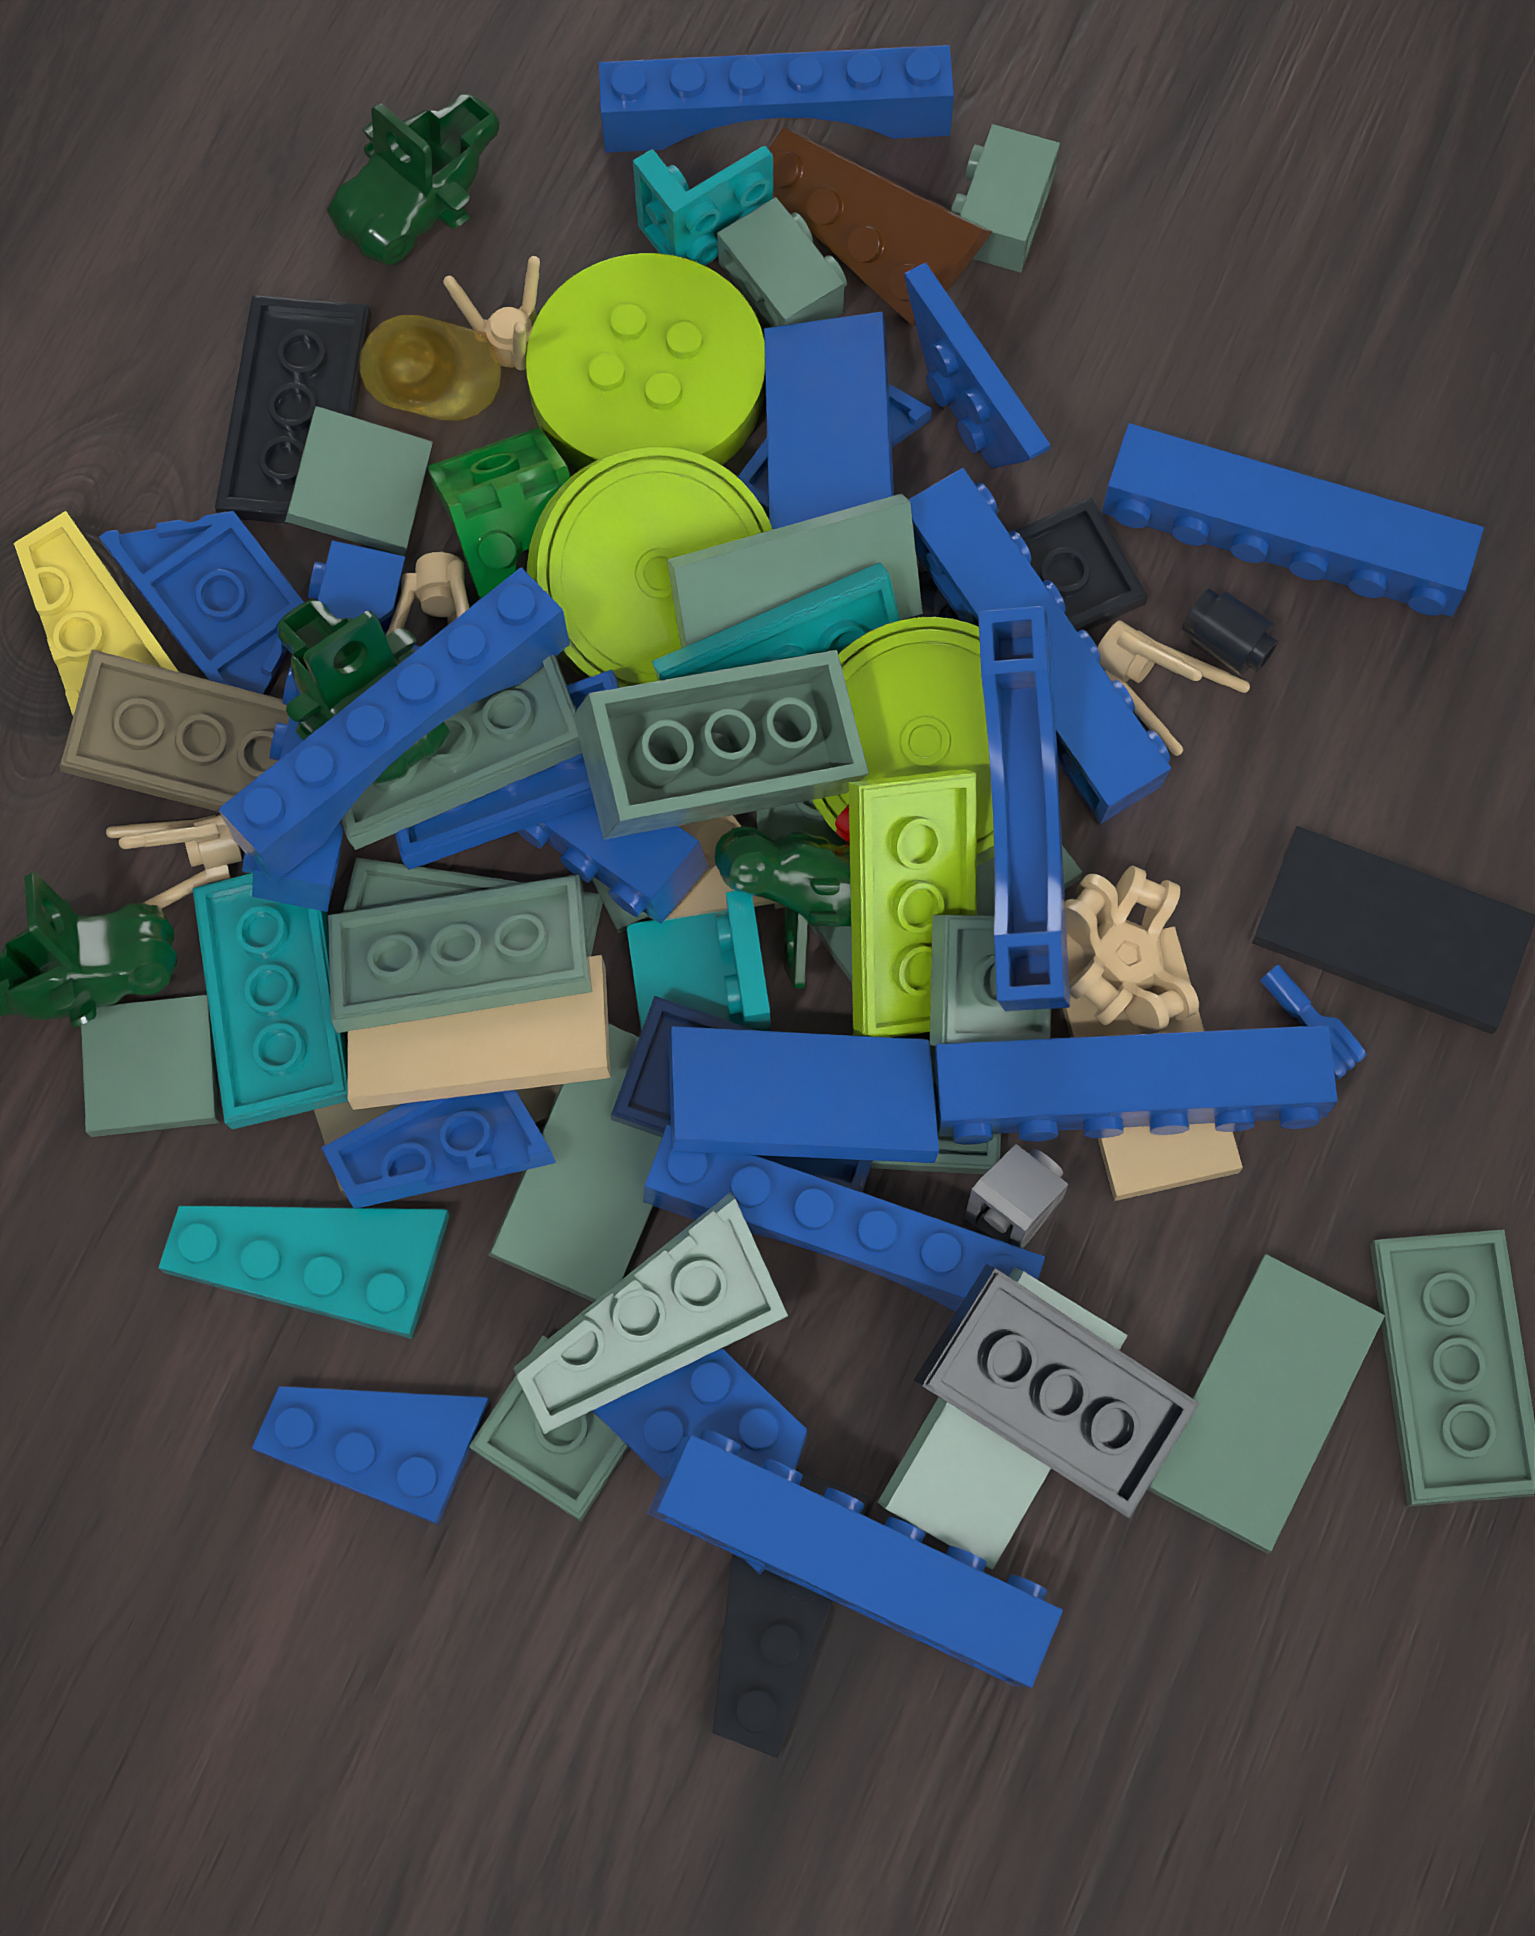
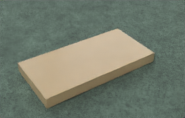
[1063,927,1243,1201]
[347,955,611,1110]

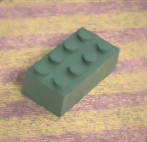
[573,650,869,840]

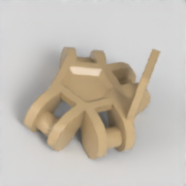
[1065,865,1199,1034]

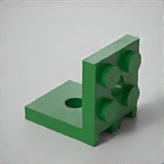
[427,427,570,600]

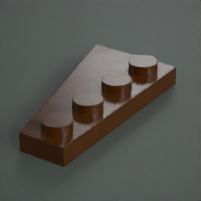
[768,127,993,326]

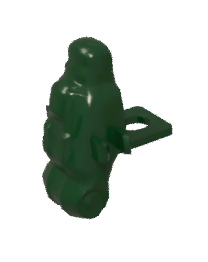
[327,94,500,266]
[277,599,450,784]
[714,826,851,988]
[0,871,177,1029]

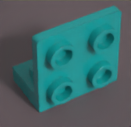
[633,146,773,266]
[627,891,770,1031]

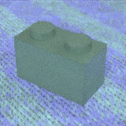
[951,124,1060,273]
[717,197,847,328]

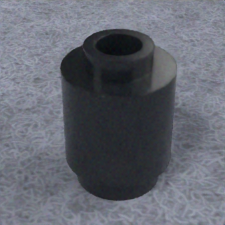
[1182,589,1278,676]

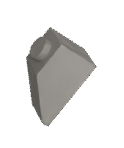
[964,1144,1069,1249]

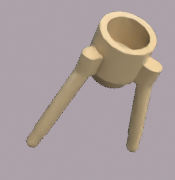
[443,256,540,370]
[386,552,469,636]
[1097,620,1250,756]
[106,815,243,909]

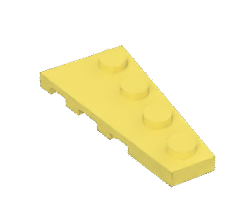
[14,511,178,716]

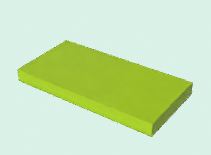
[849,769,977,1038]

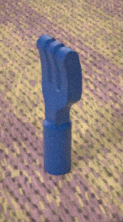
[1259,964,1367,1080]

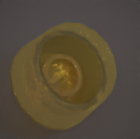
[360,315,501,421]

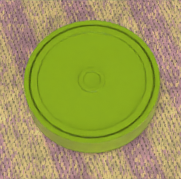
[526,253,766,470]
[527,446,773,688]
[812,617,995,866]

